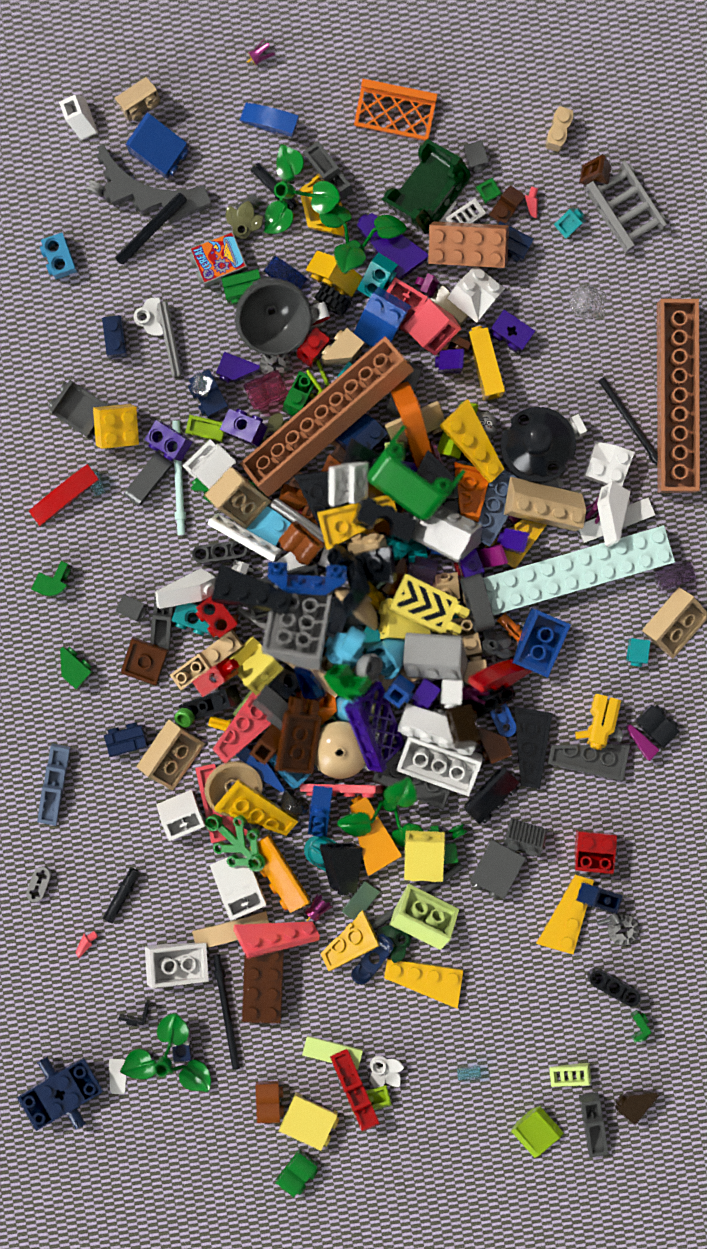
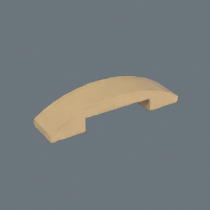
[192,911,269,948]

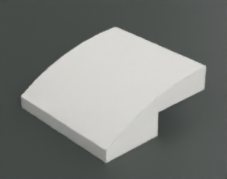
[329,462,369,506]

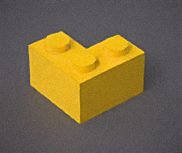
[306,251,363,297]

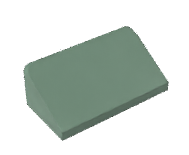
[341,880,380,920]

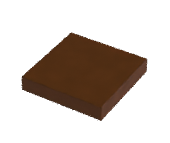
[120,637,169,686]

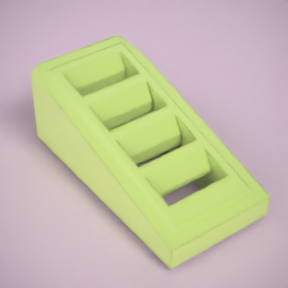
[549,1063,591,1087]

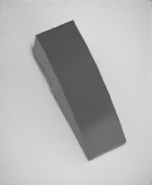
[303,141,353,201]
[150,595,174,654]
[252,685,289,730]
[579,1092,609,1158]

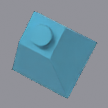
[246,506,291,547]

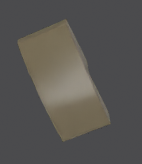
[430,285,469,326]

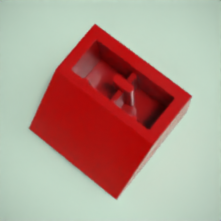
[574,830,617,874]

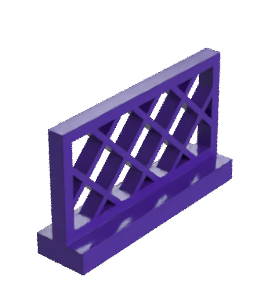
[344,681,405,772]

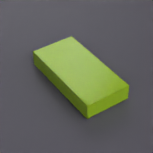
[185,414,225,442]

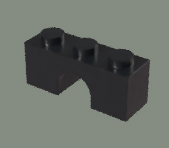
[352,498,417,544]

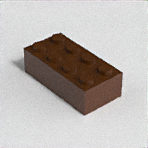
[242,949,284,1024]

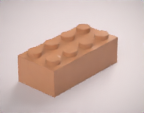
[428,221,509,268]

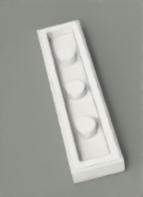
[578,498,655,543]
[208,513,282,562]

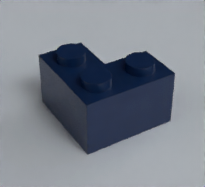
[188,369,229,418]

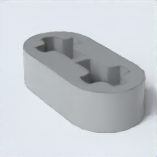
[26,866,52,902]

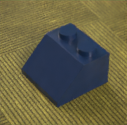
[335,414,388,451]

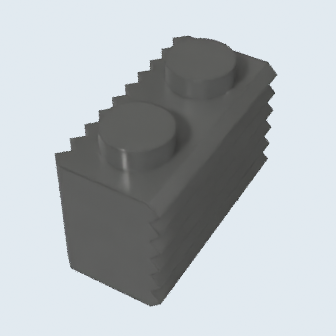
[503,818,548,856]

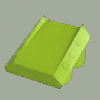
[511,1106,564,1158]

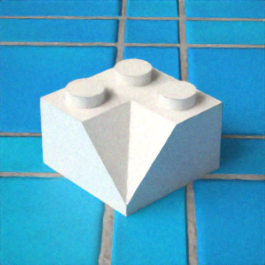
[447,266,505,323]
[583,441,634,487]

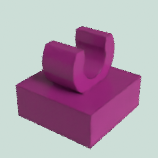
[415,273,439,298]

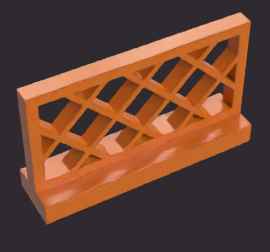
[354,78,437,141]

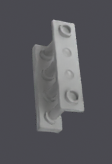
[585,161,667,253]

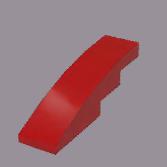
[29,464,99,526]
[468,659,533,693]
[330,1049,380,1132]

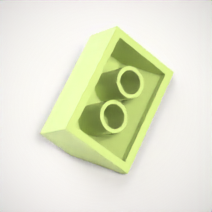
[390,884,459,950]

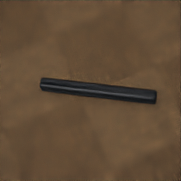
[115,192,187,265]

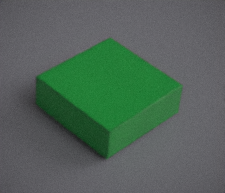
[476,177,502,204]

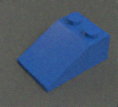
[353,287,412,347]
[513,608,571,678]

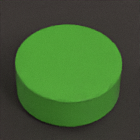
[174,708,195,728]

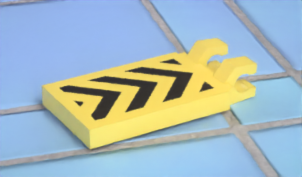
[389,574,470,636]

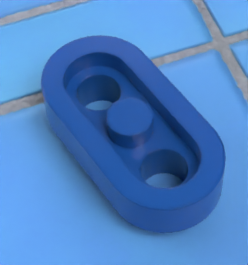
[489,703,516,737]

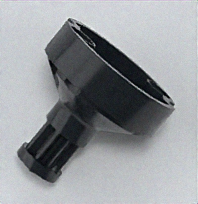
[501,407,576,484]

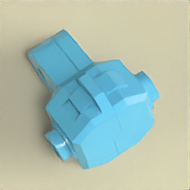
[324,626,366,670]

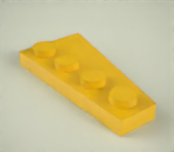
[439,399,505,483]
[317,495,397,550]
[214,779,298,836]
[536,874,594,954]
[384,958,463,1009]

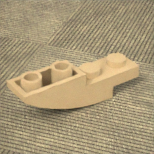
[170,630,244,691]

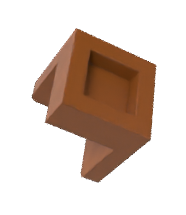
[279,484,308,510]

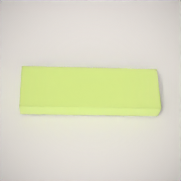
[302,1035,363,1070]

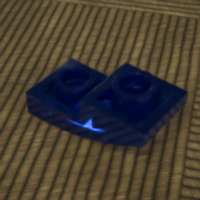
[263,256,308,289]

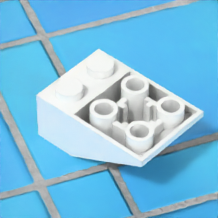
[210,853,267,921]

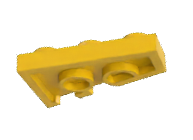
[321,911,380,971]

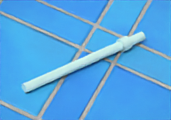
[172,421,186,535]

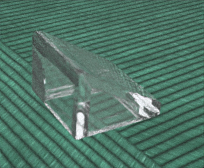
[191,372,212,397]

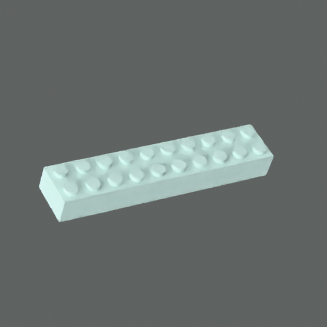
[483,525,675,616]

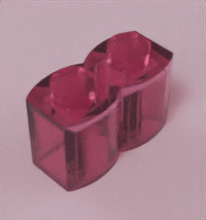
[243,370,288,410]

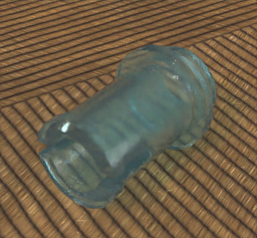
[92,471,106,496]
[457,1065,481,1081]

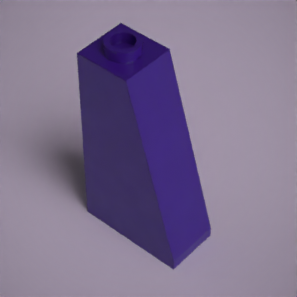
[357,213,429,280]

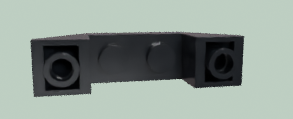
[327,544,371,616]

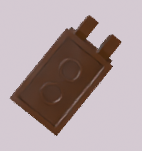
[275,697,322,774]

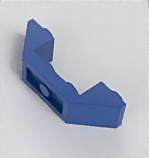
[267,562,346,595]

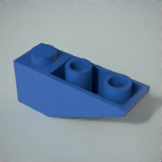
[308,785,333,837]

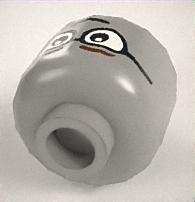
[476,412,497,440]

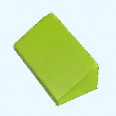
[353,1085,392,1115]

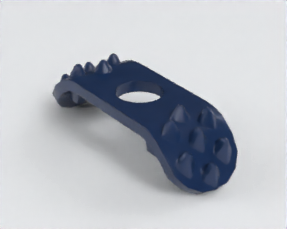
[351,934,394,985]

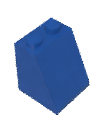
[126,112,189,179]

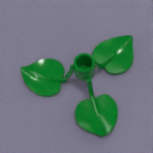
[264,144,340,234]
[319,205,407,274]
[337,777,424,847]
[120,1013,211,1092]

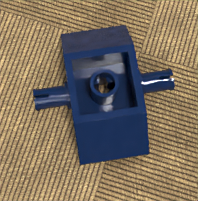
[17,1056,104,1131]

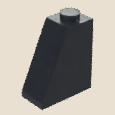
[320,842,363,896]

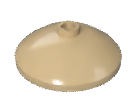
[334,586,379,630]
[315,721,366,779]
[205,761,262,817]

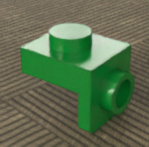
[630,1010,652,1043]

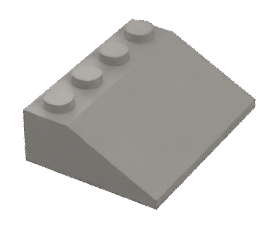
[261,584,333,670]

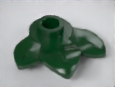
[377,926,412,963]

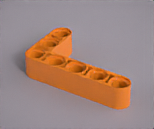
[391,381,432,468]

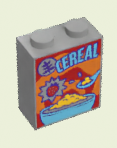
[188,231,248,287]

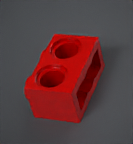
[195,596,238,639]

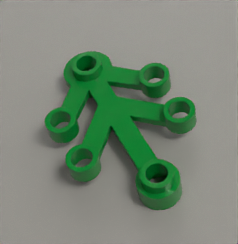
[205,814,266,872]

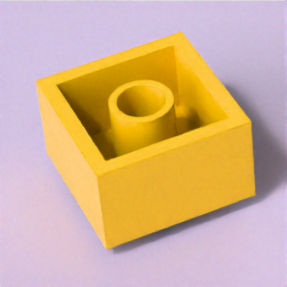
[93,404,139,449]

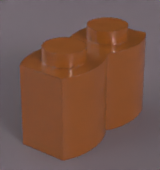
[278,521,325,565]
[255,1081,284,1124]

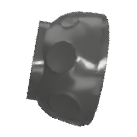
[235,277,312,355]

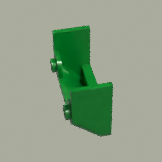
[367,425,466,521]

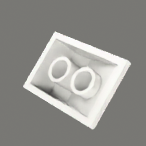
[145,943,209,988]

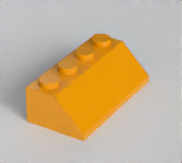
[249,834,310,913]

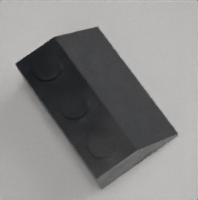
[462,766,519,825]

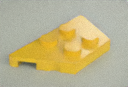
[299,175,349,237]

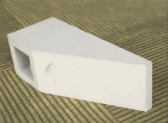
[597,482,630,547]

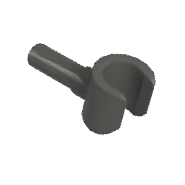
[597,913,624,926]

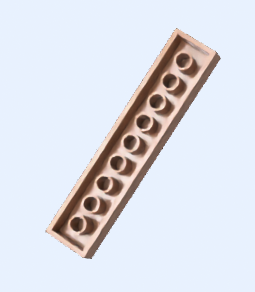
[657,299,700,493]
[240,336,414,497]

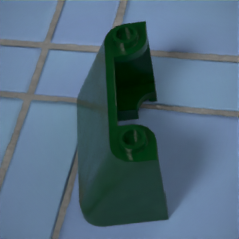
[381,139,471,234]

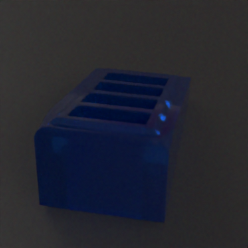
[294,666,326,701]

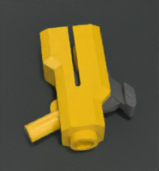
[575,694,624,750]

